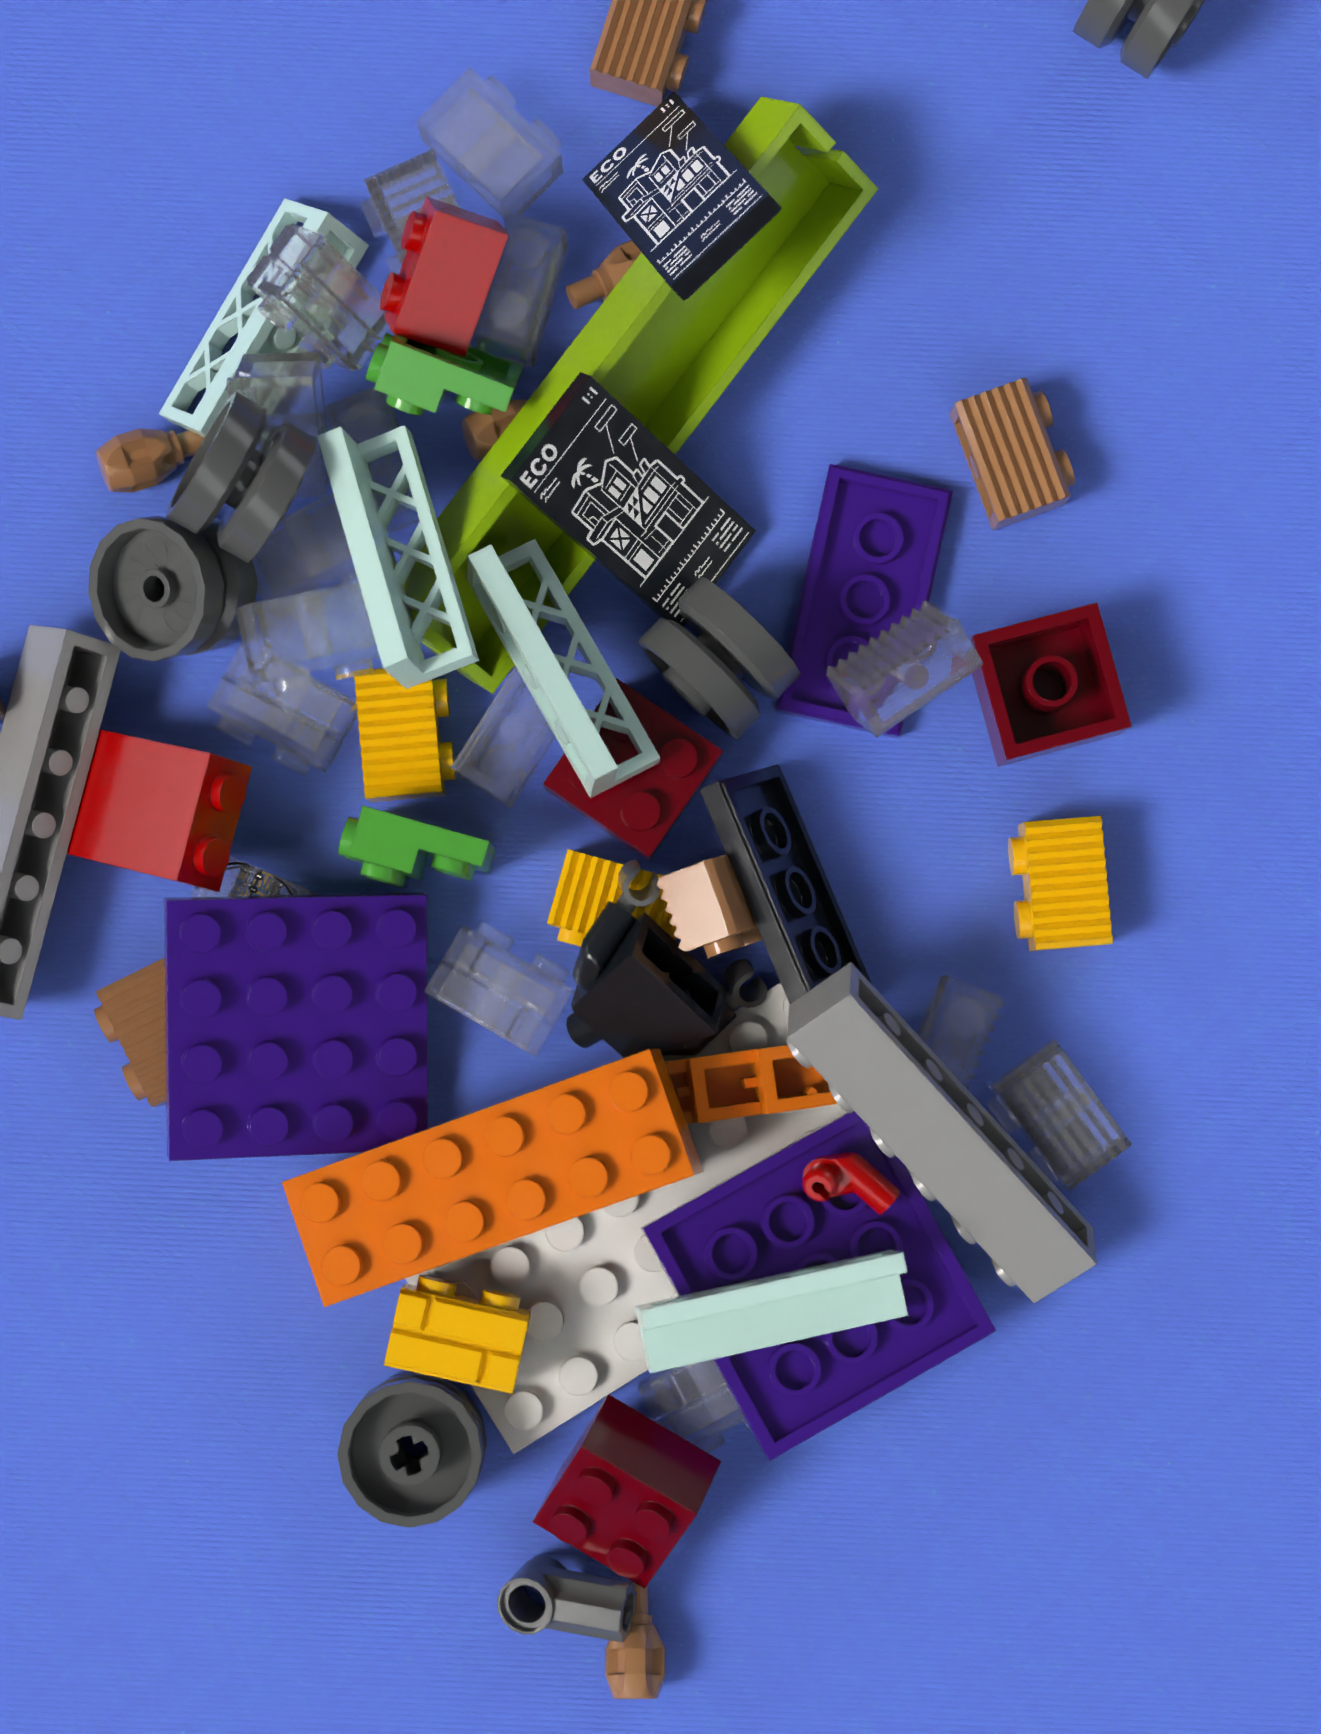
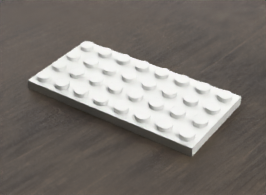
[405,982,923,1454]

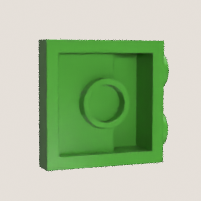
[365,332,524,415]
[338,805,496,888]

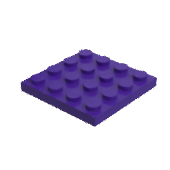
[164,892,428,1161]
[641,1111,996,1461]

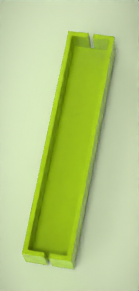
[403,97,878,694]

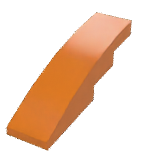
[665,1044,838,1124]

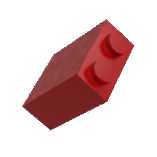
[67,730,252,892]

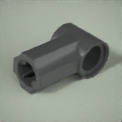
[497,1556,637,1643]

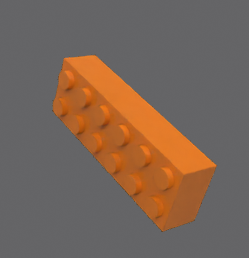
[282,1049,704,1307]

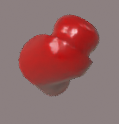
[802,1152,901,1215]

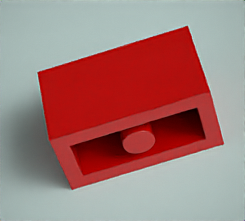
[380,196,509,357]

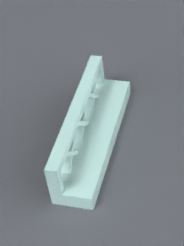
[159,198,369,438]
[317,425,479,689]
[466,539,660,798]
[635,1250,908,1373]

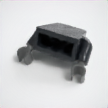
[566,860,767,1058]

